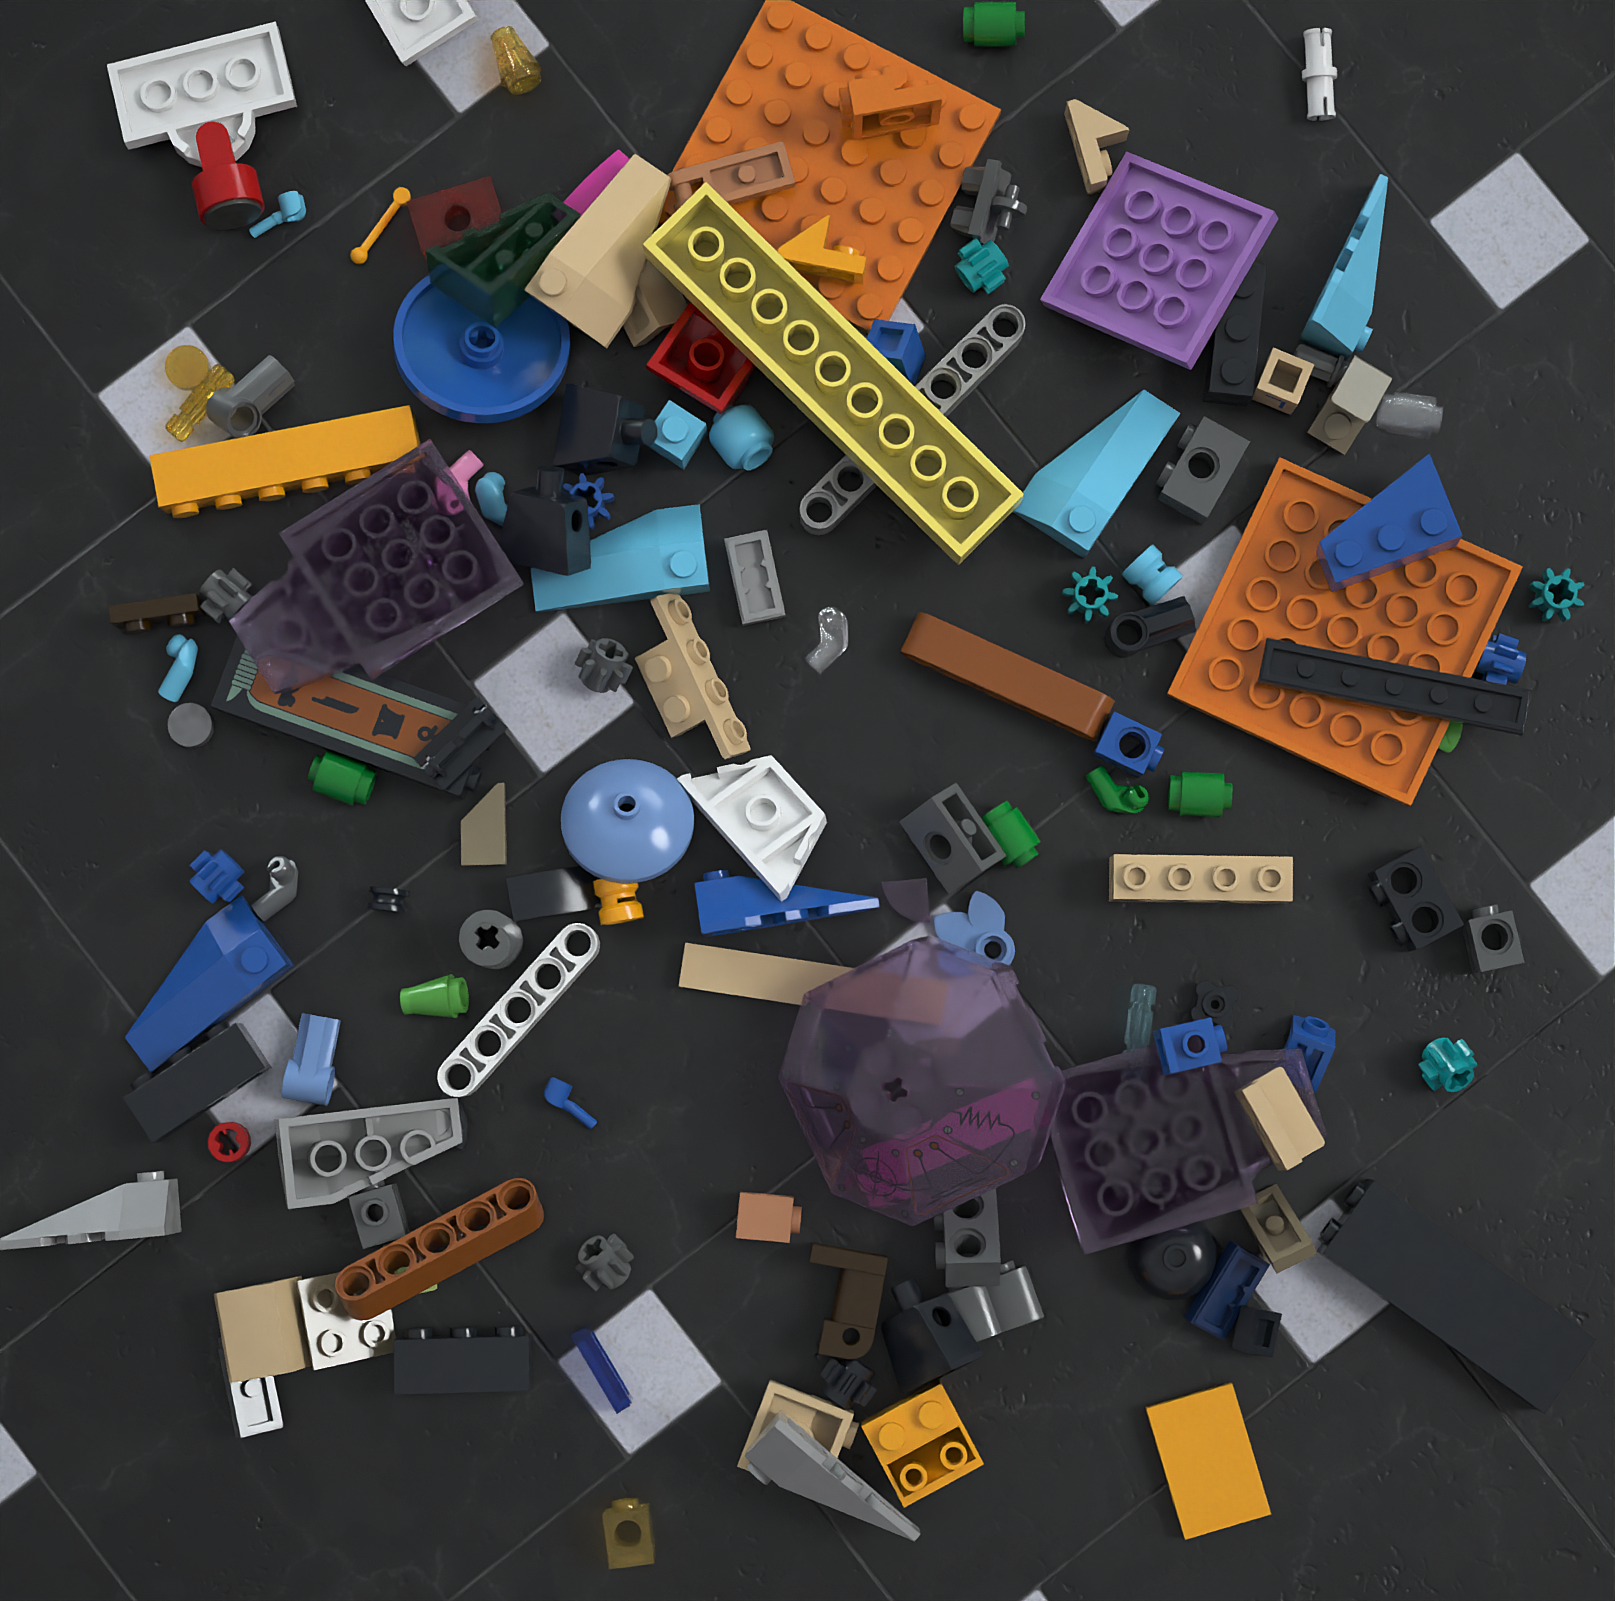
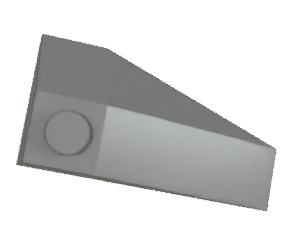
[274,1098,462,1209]
[0,1171,182,1250]
[745,1410,920,1541]

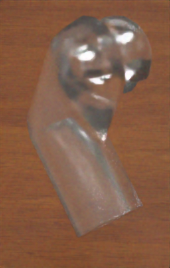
[805,606,849,674]

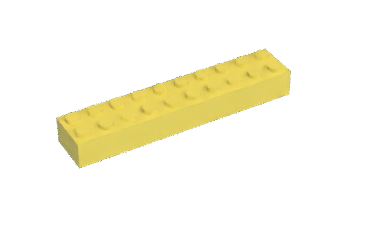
[643,182,1024,565]

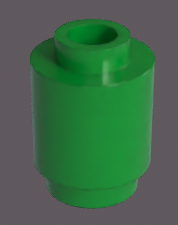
[963,2,1025,47]
[308,750,377,806]
[1168,771,1233,818]
[981,800,1041,869]

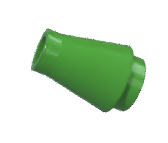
[400,974,469,1018]

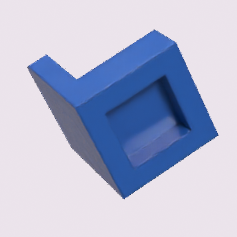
[867,319,926,386]

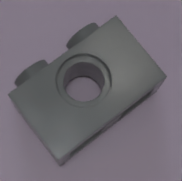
[1156,416,1250,525]
[899,783,1007,895]

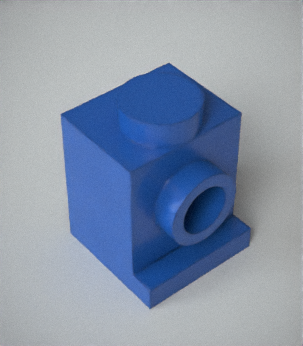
[1153,1017,1227,1076]

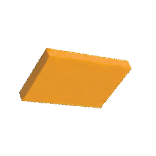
[1145,1382,1271,1540]

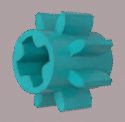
[954,238,1009,294]
[1062,566,1118,624]
[1528,568,1584,622]
[1418,1038,1477,1092]

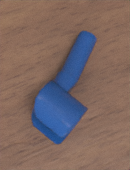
[544,1077,597,1130]

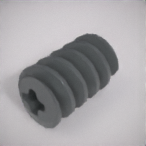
[459,910,523,969]

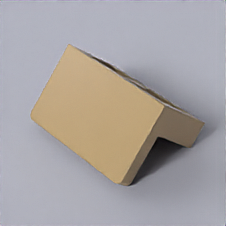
[623,260,688,347]
[1234,1067,1325,1171]

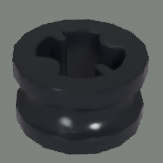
[367,886,410,913]

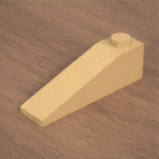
[525,154,672,348]

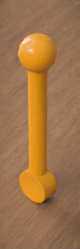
[350,187,411,264]

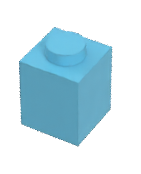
[647,400,708,470]

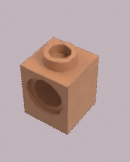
[736,1192,802,1243]

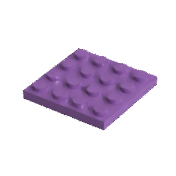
[1040,151,1278,370]

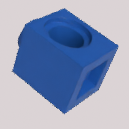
[1092,711,1165,778]

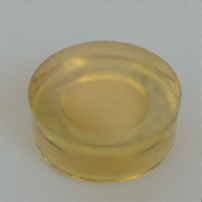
[165,345,211,391]

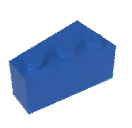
[1316,453,1463,592]

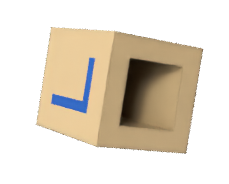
[1252,348,1314,415]

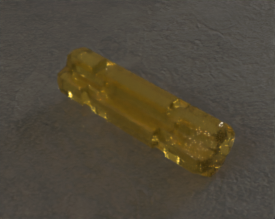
[165,364,235,442]

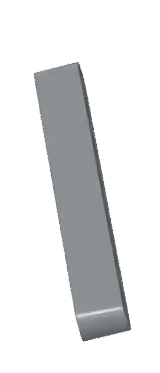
[799,304,1026,535]

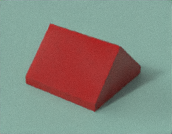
[646,302,756,414]

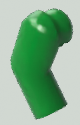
[1085,765,1149,815]

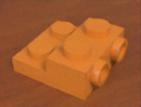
[838,70,942,140]

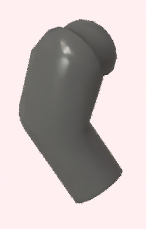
[251,856,298,922]

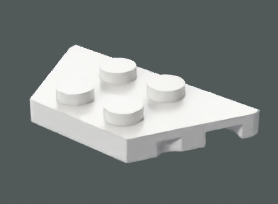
[677,755,827,902]

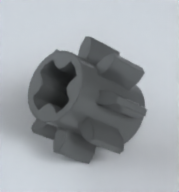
[198,568,254,623]
[575,638,633,693]
[575,1234,634,1291]

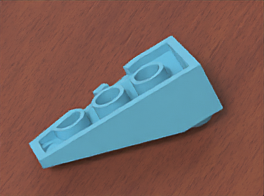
[1299,174,1388,361]
[1013,390,1180,558]

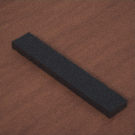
[1258,638,1532,736]

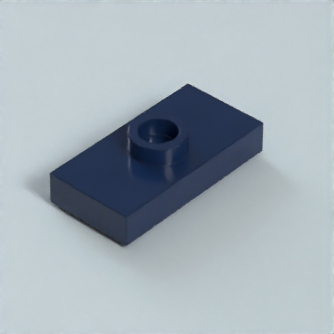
[1184,1241,1270,1341]

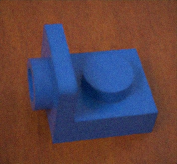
[1275,1015,1336,1093]

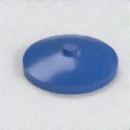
[393,261,570,423]

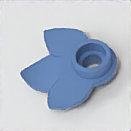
[933,891,1015,978]

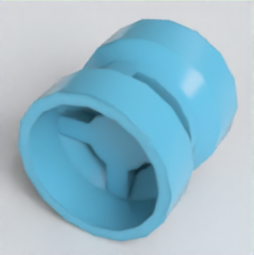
[1121,545,1183,606]

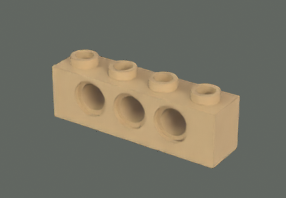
[1109,854,1293,904]

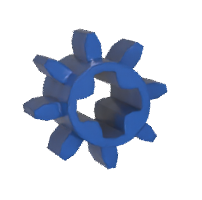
[563,473,615,530]
[1474,633,1526,685]
[189,849,244,904]

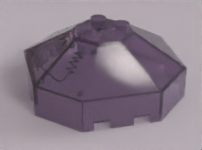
[778,935,1066,1226]

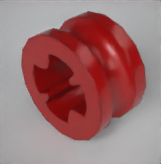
[208,1122,251,1162]

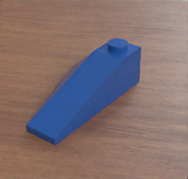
[695,870,879,938]
[125,895,295,1072]

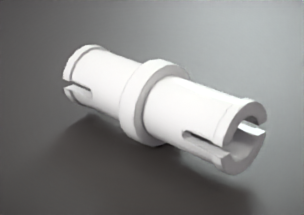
[1302,28,1337,121]

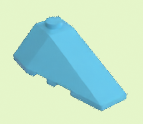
[531,504,710,612]

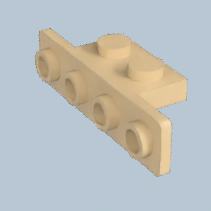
[635,594,751,759]

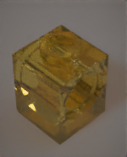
[602,1498,656,1569]

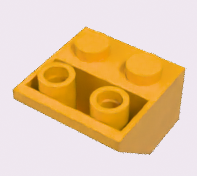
[861,1379,984,1508]

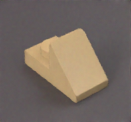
[1064,99,1129,195]

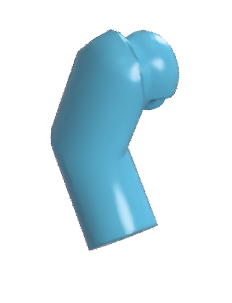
[475,472,508,527]
[158,634,198,702]

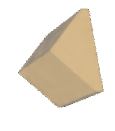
[214,1276,312,1383]

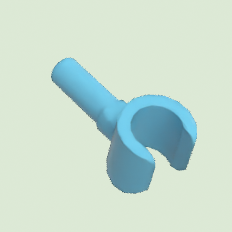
[249,191,306,238]

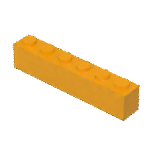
[149,405,424,518]

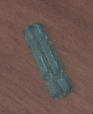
[1121,984,1157,1071]

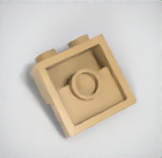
[737,1380,859,1471]

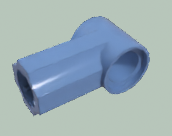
[282,1013,341,1106]

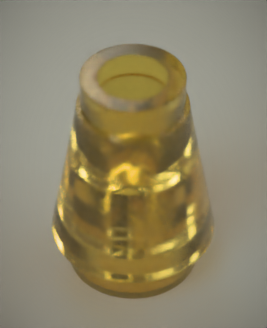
[490,26,541,95]

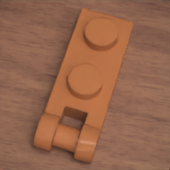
[667,141,795,212]

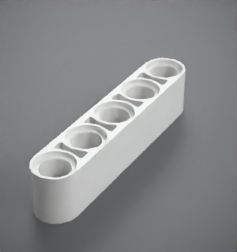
[437,923,600,1097]

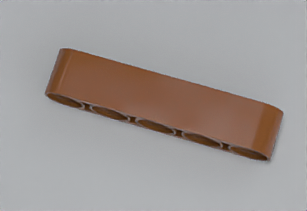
[900,612,1115,742]
[335,1178,544,1321]

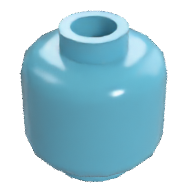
[709,405,774,470]

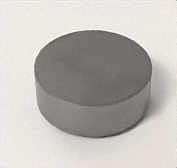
[168,703,214,748]

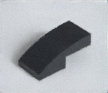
[506,866,602,922]

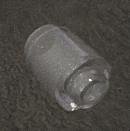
[1376,391,1443,440]

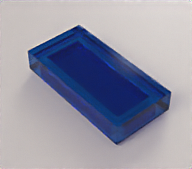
[571,1325,633,1414]

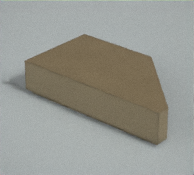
[461,783,507,866]

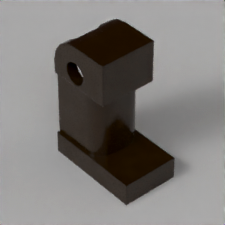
[810,1242,888,1359]

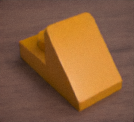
[777,215,867,284]

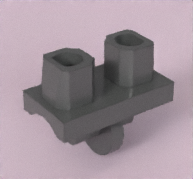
[950,159,1027,246]

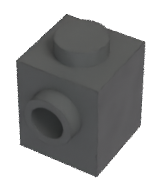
[348,1180,410,1249]

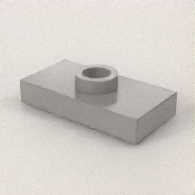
[724,530,786,626]

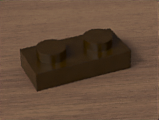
[108,593,206,634]

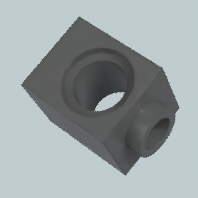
[1461,905,1525,974]

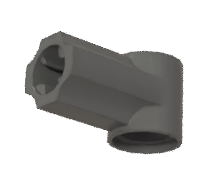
[206,355,295,438]

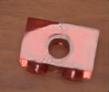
[406,176,509,263]

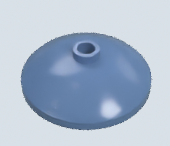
[561,759,694,883]

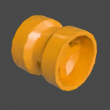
[593,879,644,926]

